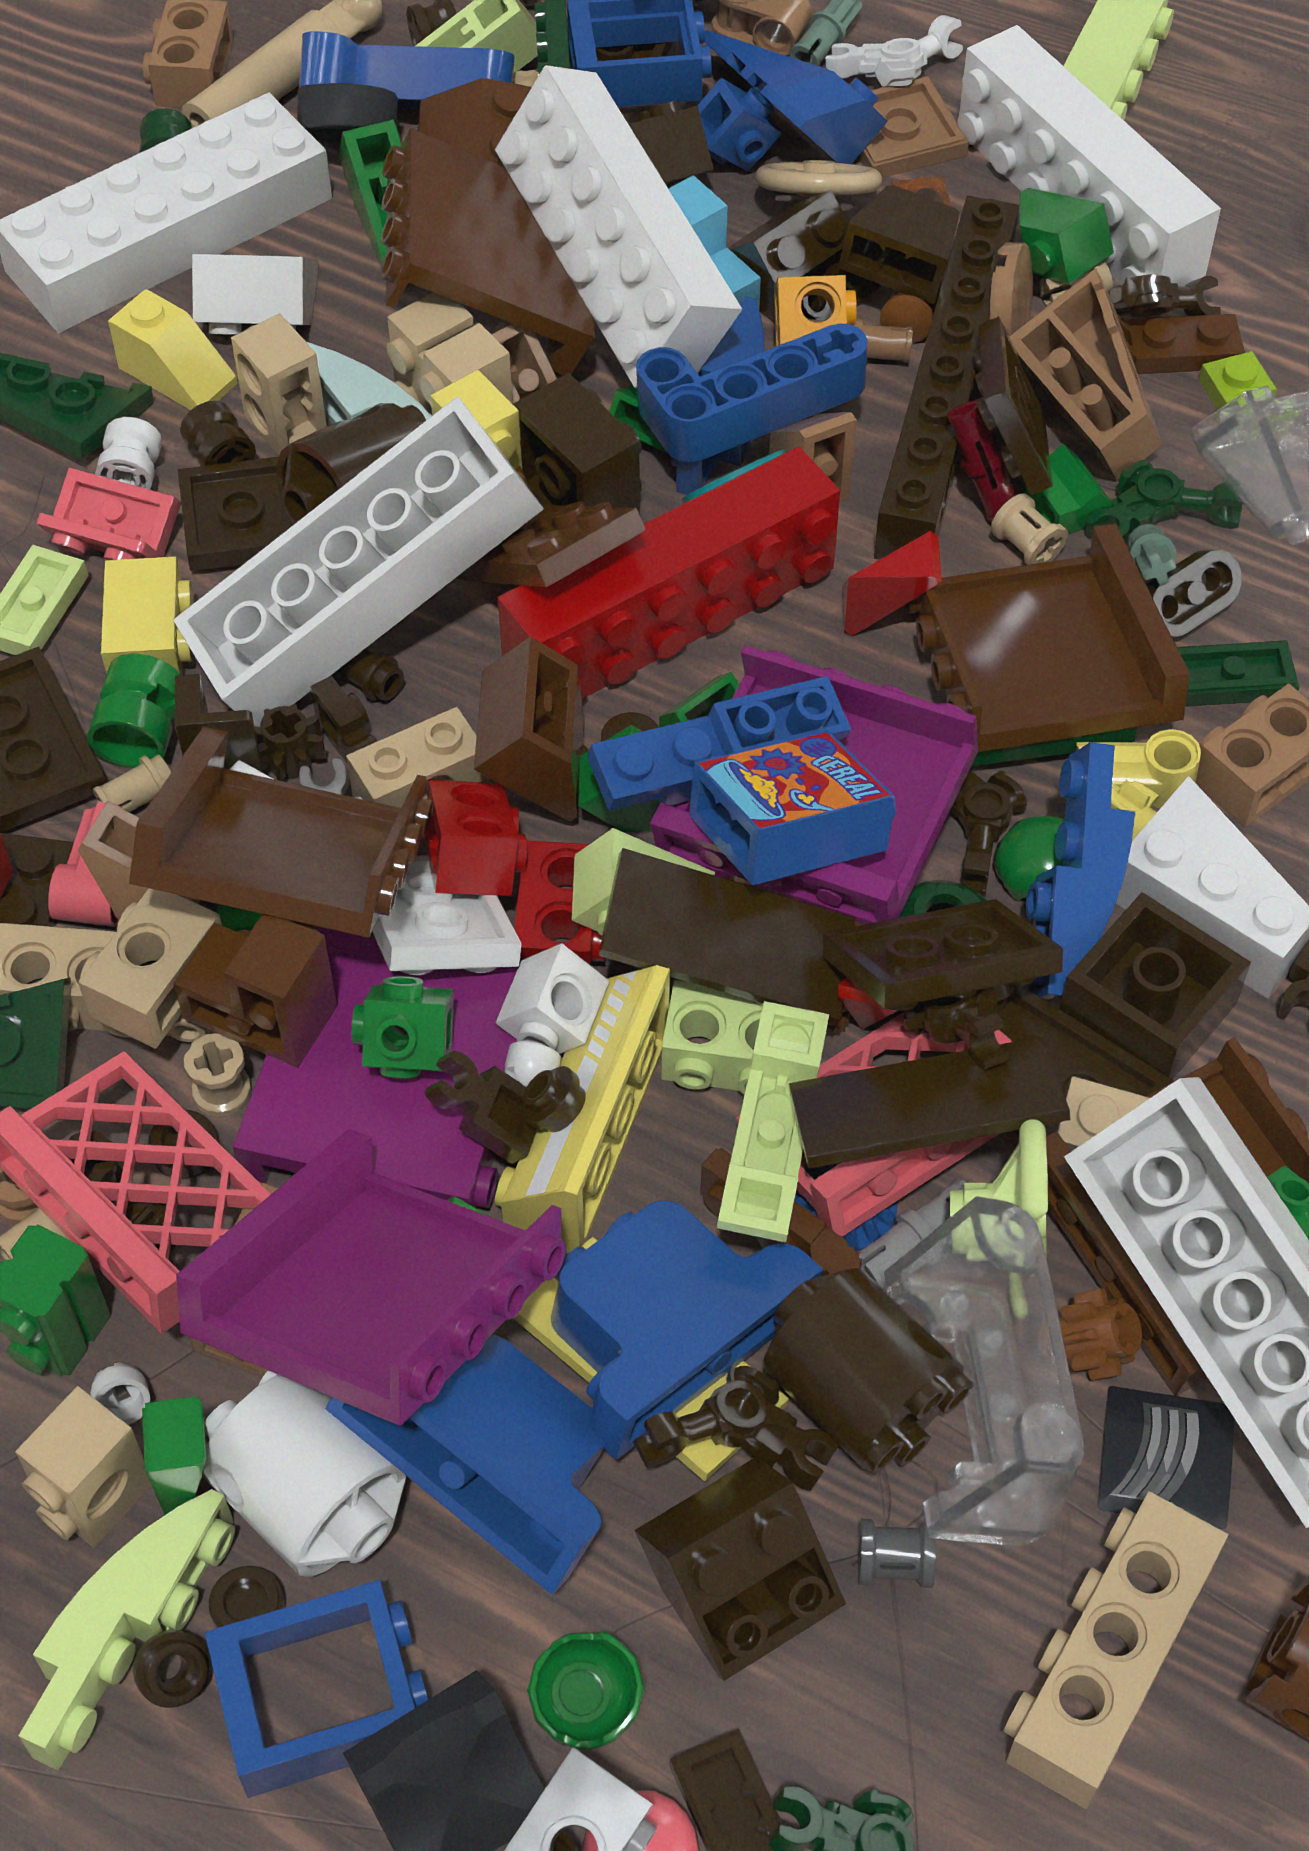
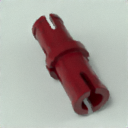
[947,400,1016,521]

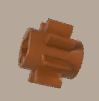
[1054,1288,1142,1380]

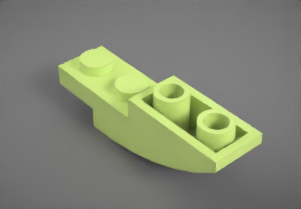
[18,1489,235,1771]

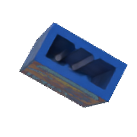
[689,730,896,885]

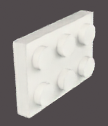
[372,855,522,975]

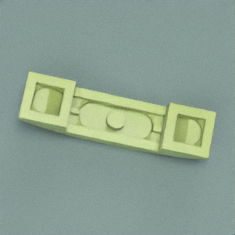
[716,1001,829,1242]

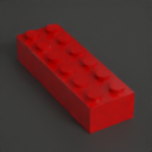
[498,446,840,700]

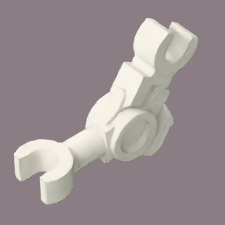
[825,15,963,87]

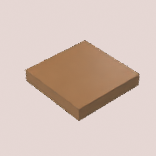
[858,76,969,178]

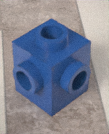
[697,78,782,172]

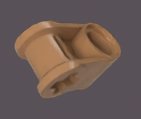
[712,0,812,56]

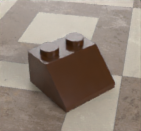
[417,78,532,167]

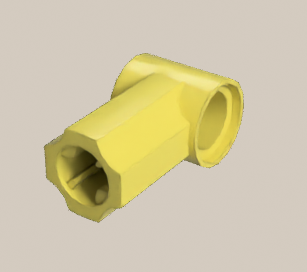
[1076,729,1201,809]

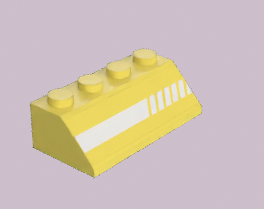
[495,965,670,1254]

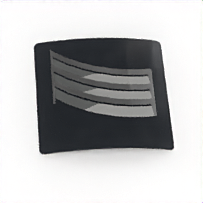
[1098,1386,1234,1530]

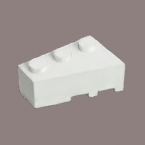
[1116,776,1309,999]

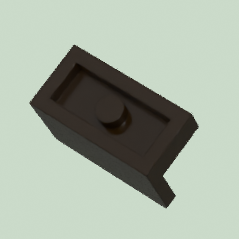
[175,674,264,773]

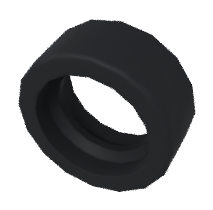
[297,83,398,143]

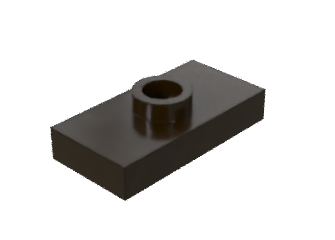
[670,1729,783,1851]

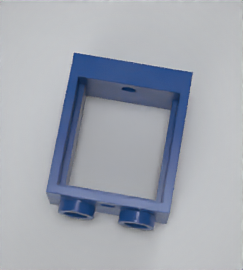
[567,0,711,107]
[205,1579,428,1798]

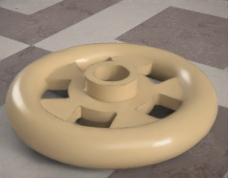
[755,160,882,197]

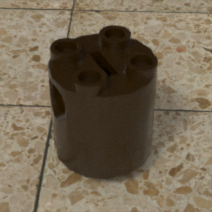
[276,403,426,525]
[763,1267,974,1473]

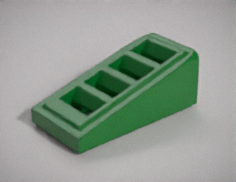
[142,1396,206,1515]

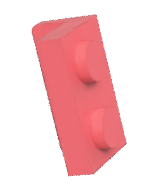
[36,468,181,560]

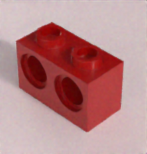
[424,780,527,896]
[514,840,606,968]

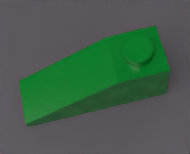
[339,119,401,268]

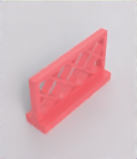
[736,1011,1012,1237]
[0,1051,271,1334]

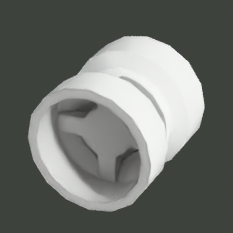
[95,417,162,490]

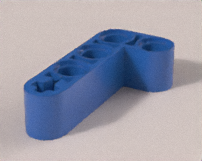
[299,31,515,109]
[636,324,868,462]

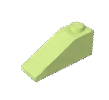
[403,0,538,110]

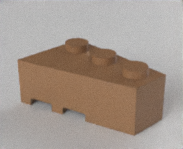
[1010,268,1162,480]

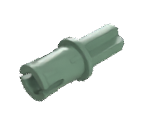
[790,0,863,66]
[1128,524,1177,586]

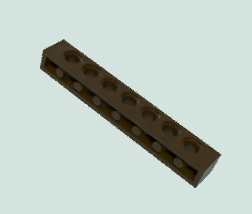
[874,195,1020,560]

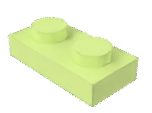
[0,545,89,655]

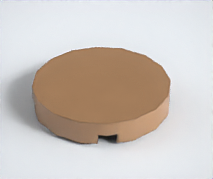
[990,242,1033,337]

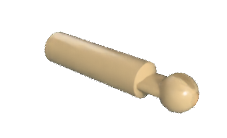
[181,0,383,128]

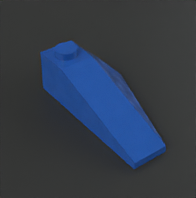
[705,30,888,164]

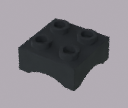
[343,1670,545,1851]

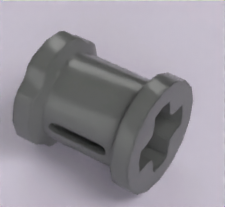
[858,1518,936,1588]

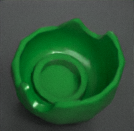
[995,816,1065,901]
[527,1631,645,1749]

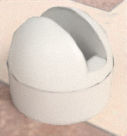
[504,1041,561,1087]
[91,1362,150,1425]

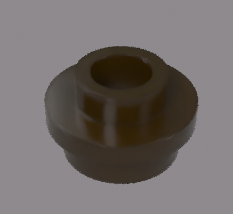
[523,1066,586,1132]
[133,1630,209,1708]

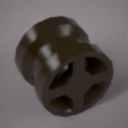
[406,0,457,46]

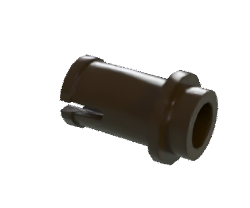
[335,648,404,701]

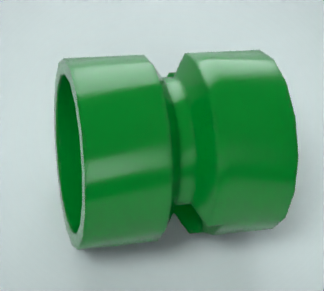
[86,653,180,769]

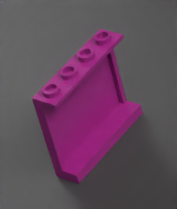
[650,645,978,925]
[233,926,518,1209]
[176,1129,566,1426]

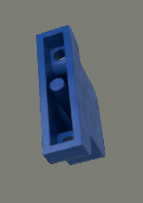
[551,1200,823,1460]
[325,1334,605,1595]

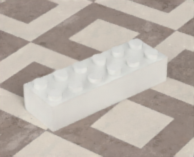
[957,25,1221,287]
[495,65,742,388]
[0,92,332,334]
[173,396,544,727]
[1064,1077,1309,1528]

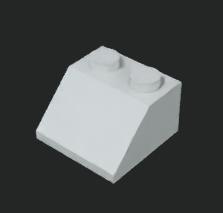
[192,254,319,334]

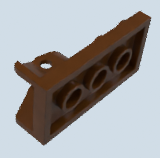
[455,466,646,587]

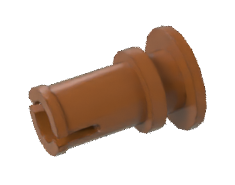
[880,290,933,343]

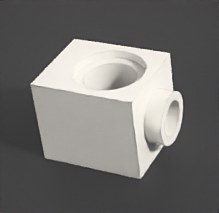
[496,943,609,1054]

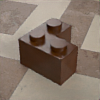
[174,914,337,1068]

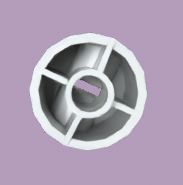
[202,1370,406,1577]

